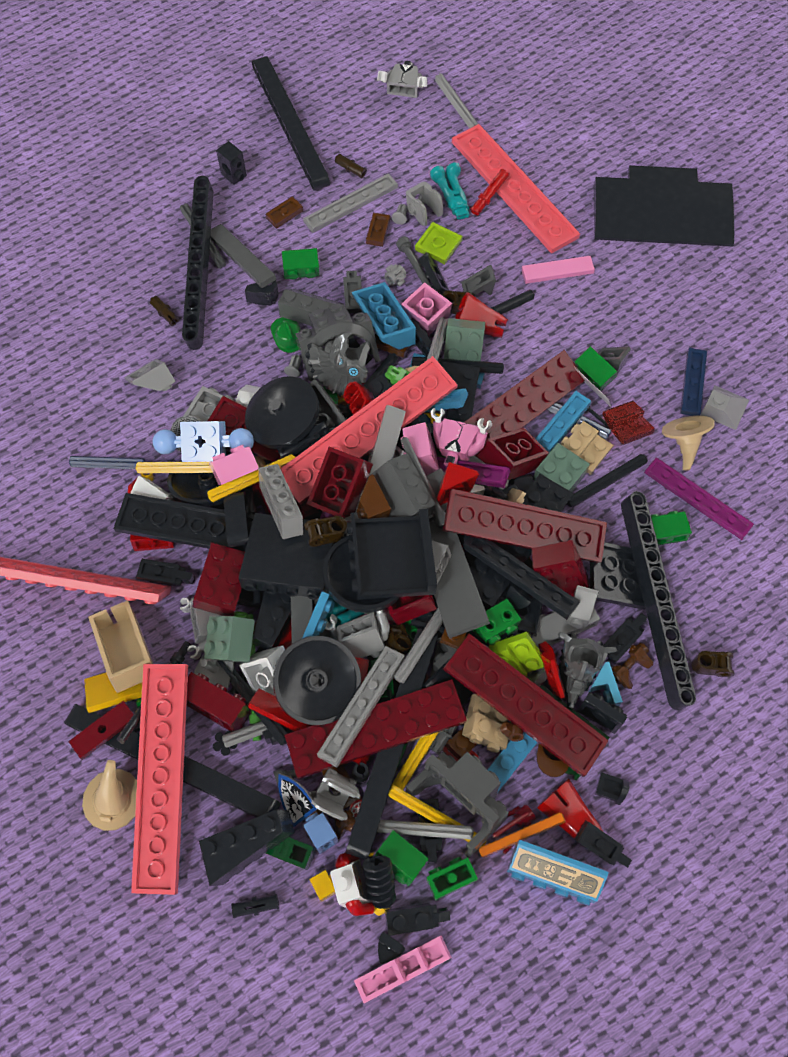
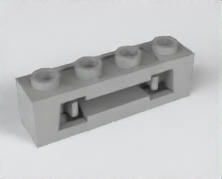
[258,464,303,539]

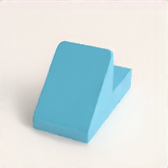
[588,662,623,706]

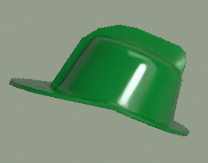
[271,317,301,353]

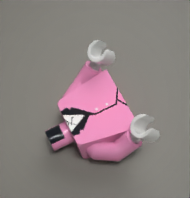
[431,408,492,466]

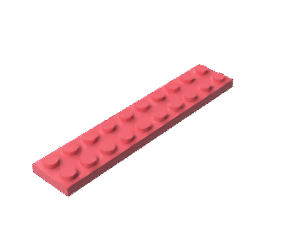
[452,124,580,254]
[281,356,457,505]
[0,557,171,604]
[131,664,188,895]

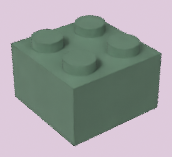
[444,318,485,361]
[533,443,590,492]
[204,616,255,663]

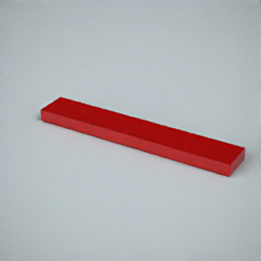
[248,688,370,764]

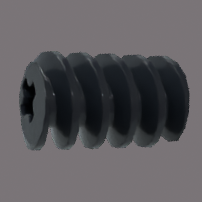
[363,856,396,909]

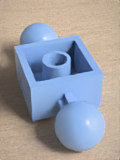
[152,421,254,462]

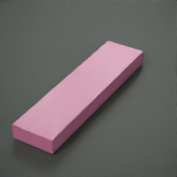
[521,256,595,284]

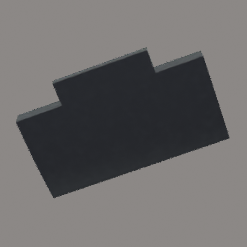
[593,165,734,247]

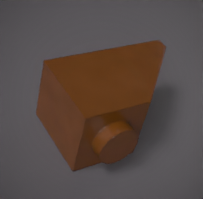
[356,474,391,519]

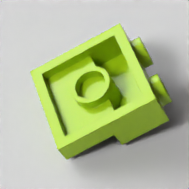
[489,632,544,677]

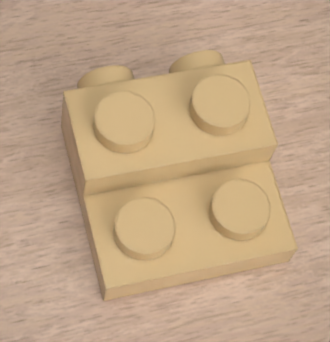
[560,421,613,475]
[462,694,509,753]

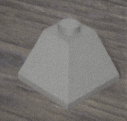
[124,359,176,391]
[701,385,749,430]

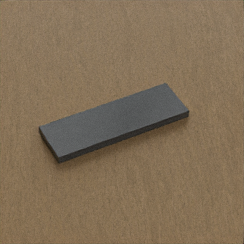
[429,521,490,638]

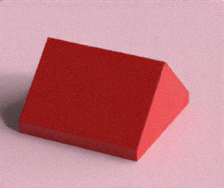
[436,462,479,506]

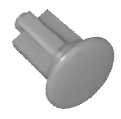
[392,204,407,225]
[284,355,302,377]

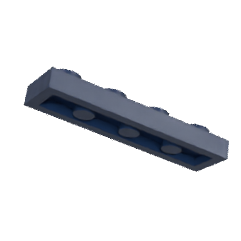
[680,348,707,416]

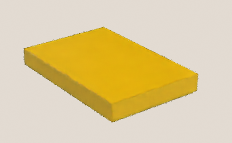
[84,672,142,713]

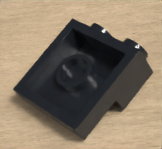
[578,692,627,734]

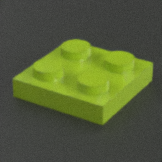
[415,222,463,265]

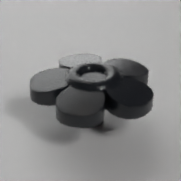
[213,731,237,756]

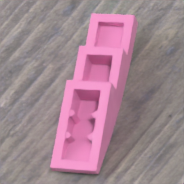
[354,935,452,1003]

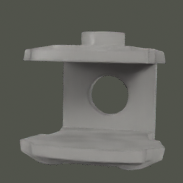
[406,182,443,226]
[311,768,360,821]

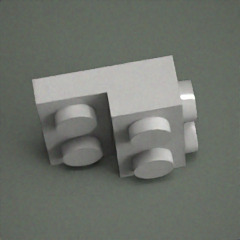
[184,386,235,422]

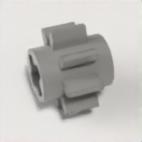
[384,264,406,286]

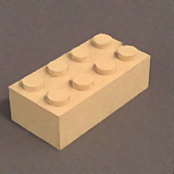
[88,600,153,693]

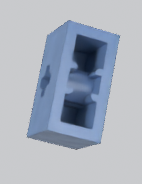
[303,813,339,854]

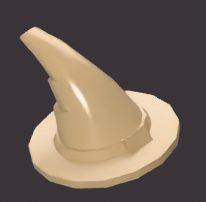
[662,416,715,470]
[82,760,137,831]

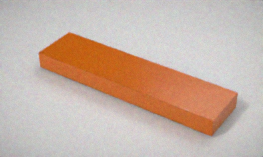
[478,813,566,858]

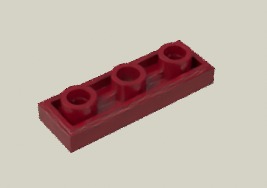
[68,701,134,760]

